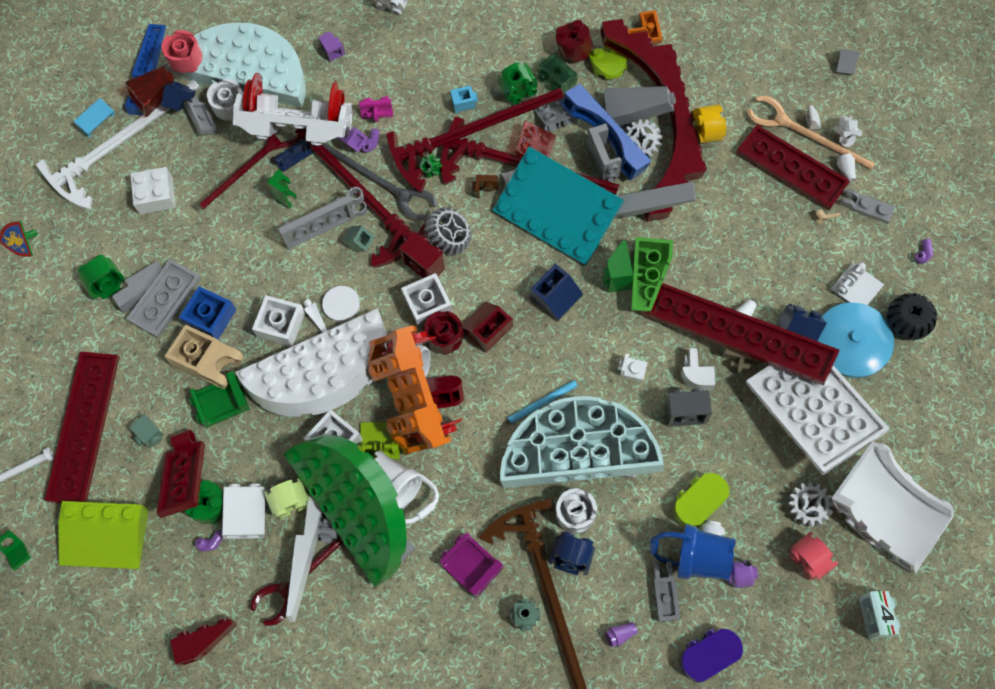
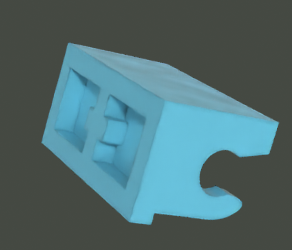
[74,98,115,138]

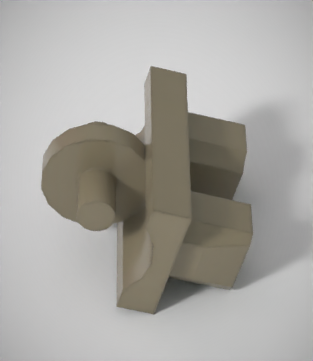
[723,348,760,374]

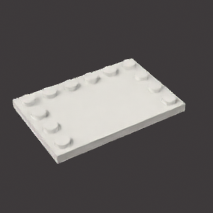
[746,365,890,475]

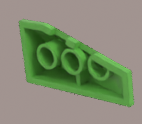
[631,237,673,312]

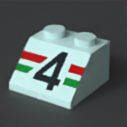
[859,591,900,640]

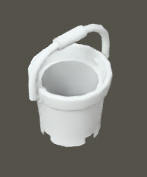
[374,451,439,524]

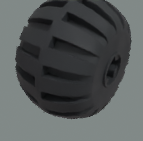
[887,293,937,341]

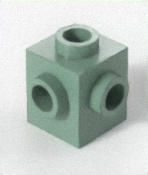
[510,599,540,631]

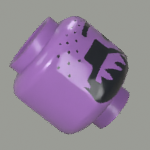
[727,560,758,588]

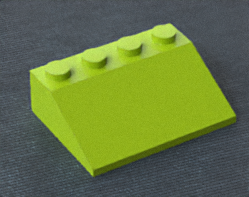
[58,501,149,569]

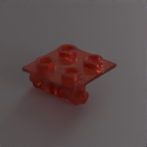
[515,120,556,158]

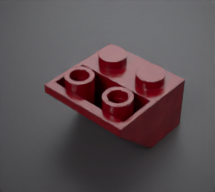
[462,302,513,353]

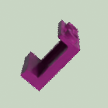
[439,532,504,598]

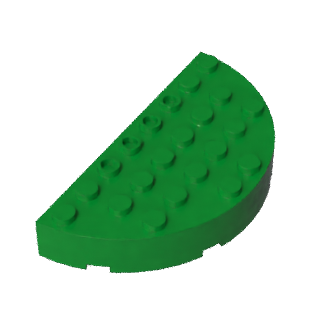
[284,435,407,587]

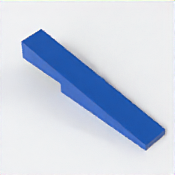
[125,24,166,115]

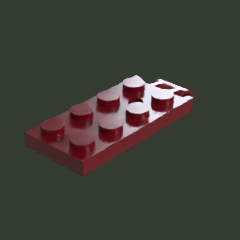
[156,429,205,518]

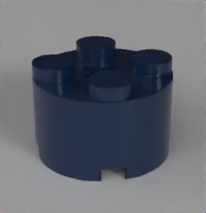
[549,532,595,576]

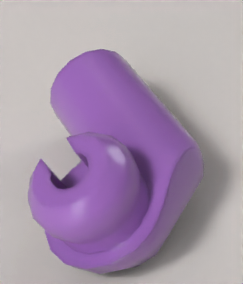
[361,128,380,153]
[915,239,933,264]
[195,529,223,552]

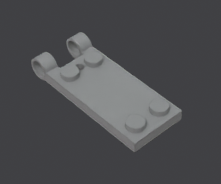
[278,187,368,250]

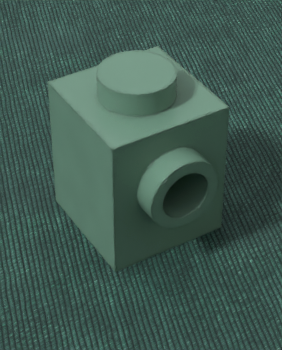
[342,225,375,252]
[129,414,164,448]

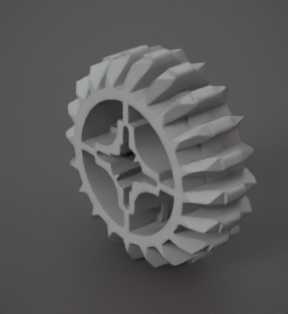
[423,206,473,256]

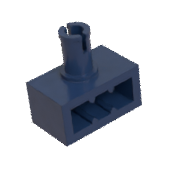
[776,304,827,341]

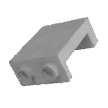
[587,124,622,182]

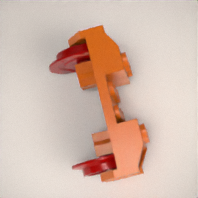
[368,325,463,455]

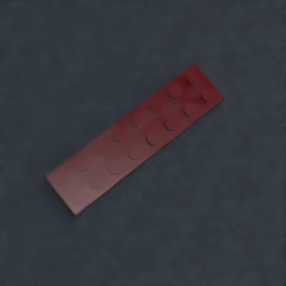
[44,352,120,504]

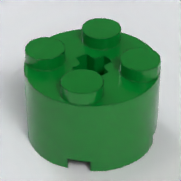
[78,255,124,300]
[185,480,224,525]

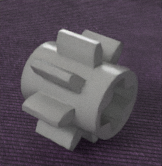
[317,517,339,544]

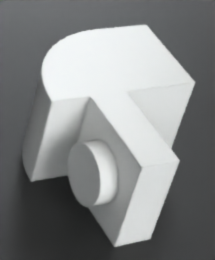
[680,348,715,391]

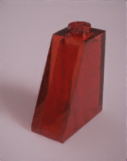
[125,66,175,117]

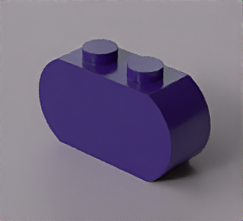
[680,628,743,683]

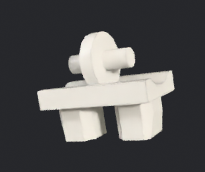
[834,116,862,147]

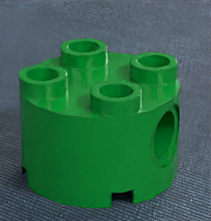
[497,62,538,105]

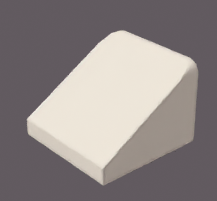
[805,105,821,130]

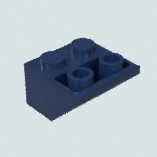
[530,263,583,321]

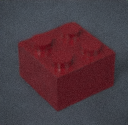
[399,232,445,278]

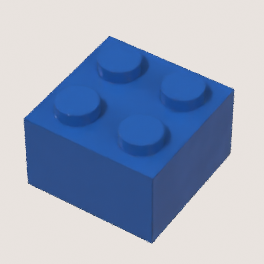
[179,286,237,339]

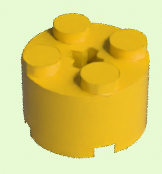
[691,104,726,144]

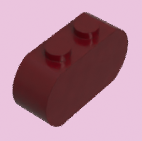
[426,375,464,409]

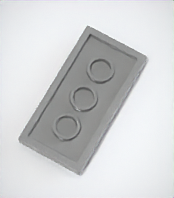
[126,259,202,339]

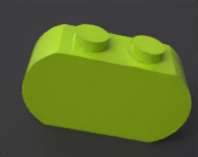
[673,473,729,528]

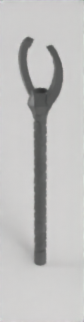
[323,144,437,220]

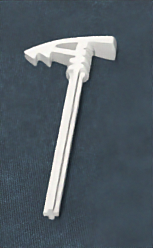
[36,80,200,210]

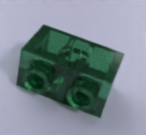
[538,53,578,95]

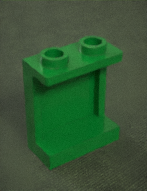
[189,371,250,428]

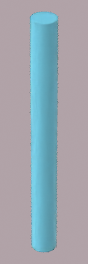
[507,380,578,424]

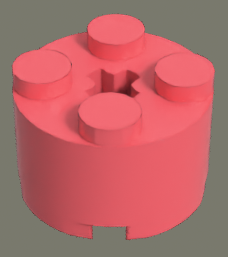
[161,30,203,73]
[789,532,838,581]

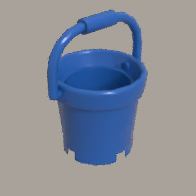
[650,524,736,581]

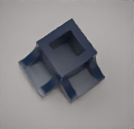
[161,81,196,111]

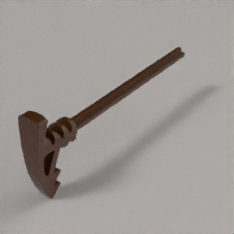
[479,499,587,689]

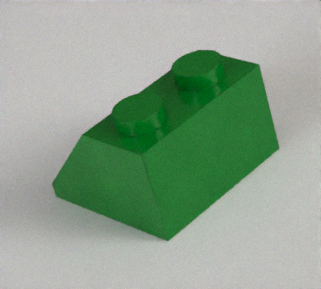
[602,241,633,293]

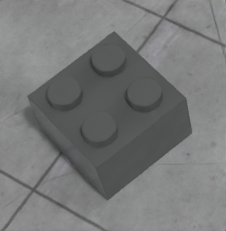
[665,388,712,427]

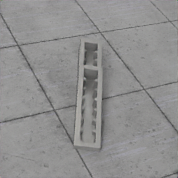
[615,182,696,218]

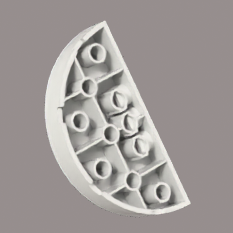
[236,308,387,417]

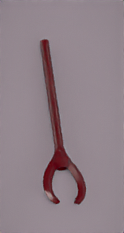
[198,133,301,210]
[250,536,343,626]

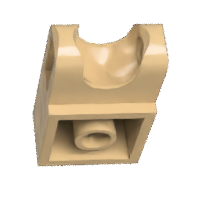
[165,325,244,390]

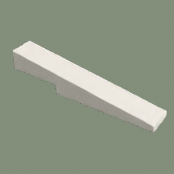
[286,497,325,622]

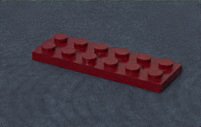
[736,124,850,210]

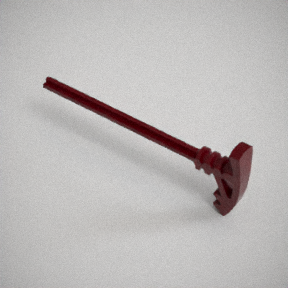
[386,88,564,193]
[441,116,619,195]
[295,128,427,268]

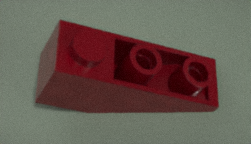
[170,618,237,666]

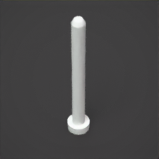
[0,447,55,483]

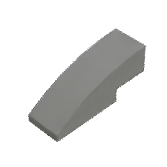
[112,260,163,313]

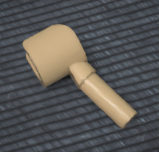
[813,210,841,223]

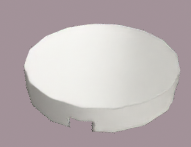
[322,286,360,322]

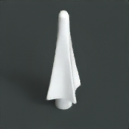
[303,299,327,333]

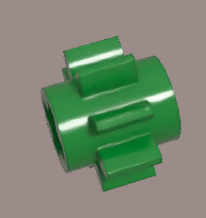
[419,154,443,177]

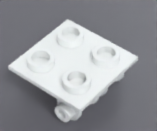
[831,262,884,305]

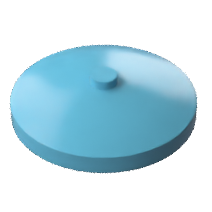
[818,302,894,378]

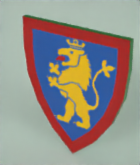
[0,221,38,257]

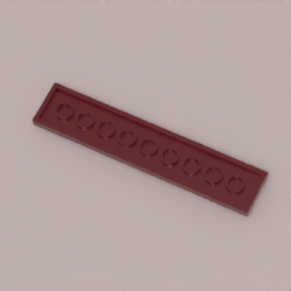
[641,283,840,386]

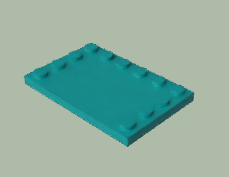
[492,147,624,265]

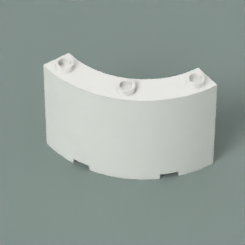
[832,441,954,574]

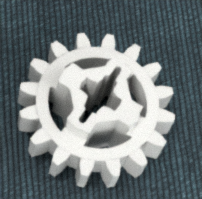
[626,119,663,157]
[787,482,834,527]

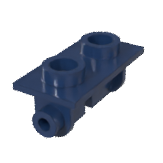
[273,140,313,172]

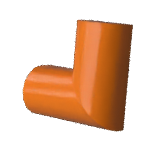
[628,10,663,45]

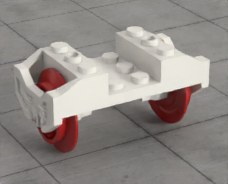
[233,73,353,145]

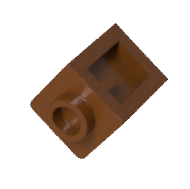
[472,175,498,198]

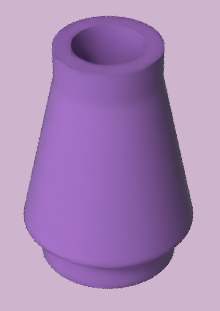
[605,622,638,647]

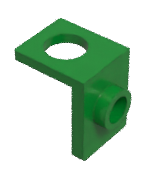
[0,530,31,571]

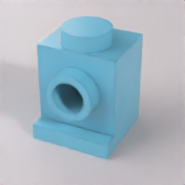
[450,85,478,114]

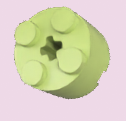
[264,478,310,520]

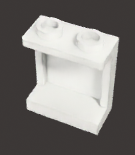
[223,484,265,539]

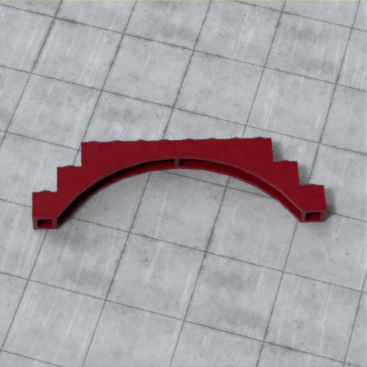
[600,19,707,222]

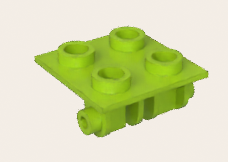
[358,422,400,460]

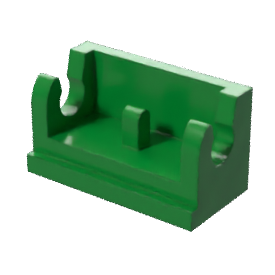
[267,169,297,209]

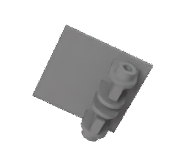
[534,99,578,132]

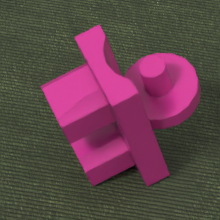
[359,96,393,122]

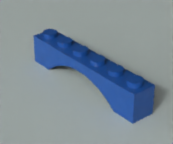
[560,84,651,181]

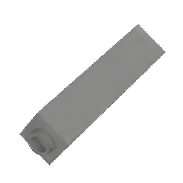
[604,86,676,126]

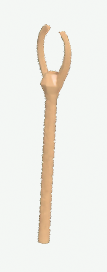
[748,96,875,170]

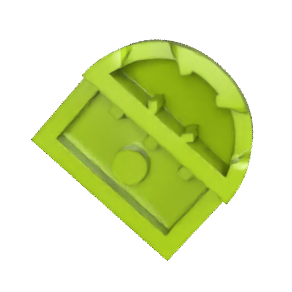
[589,47,627,79]

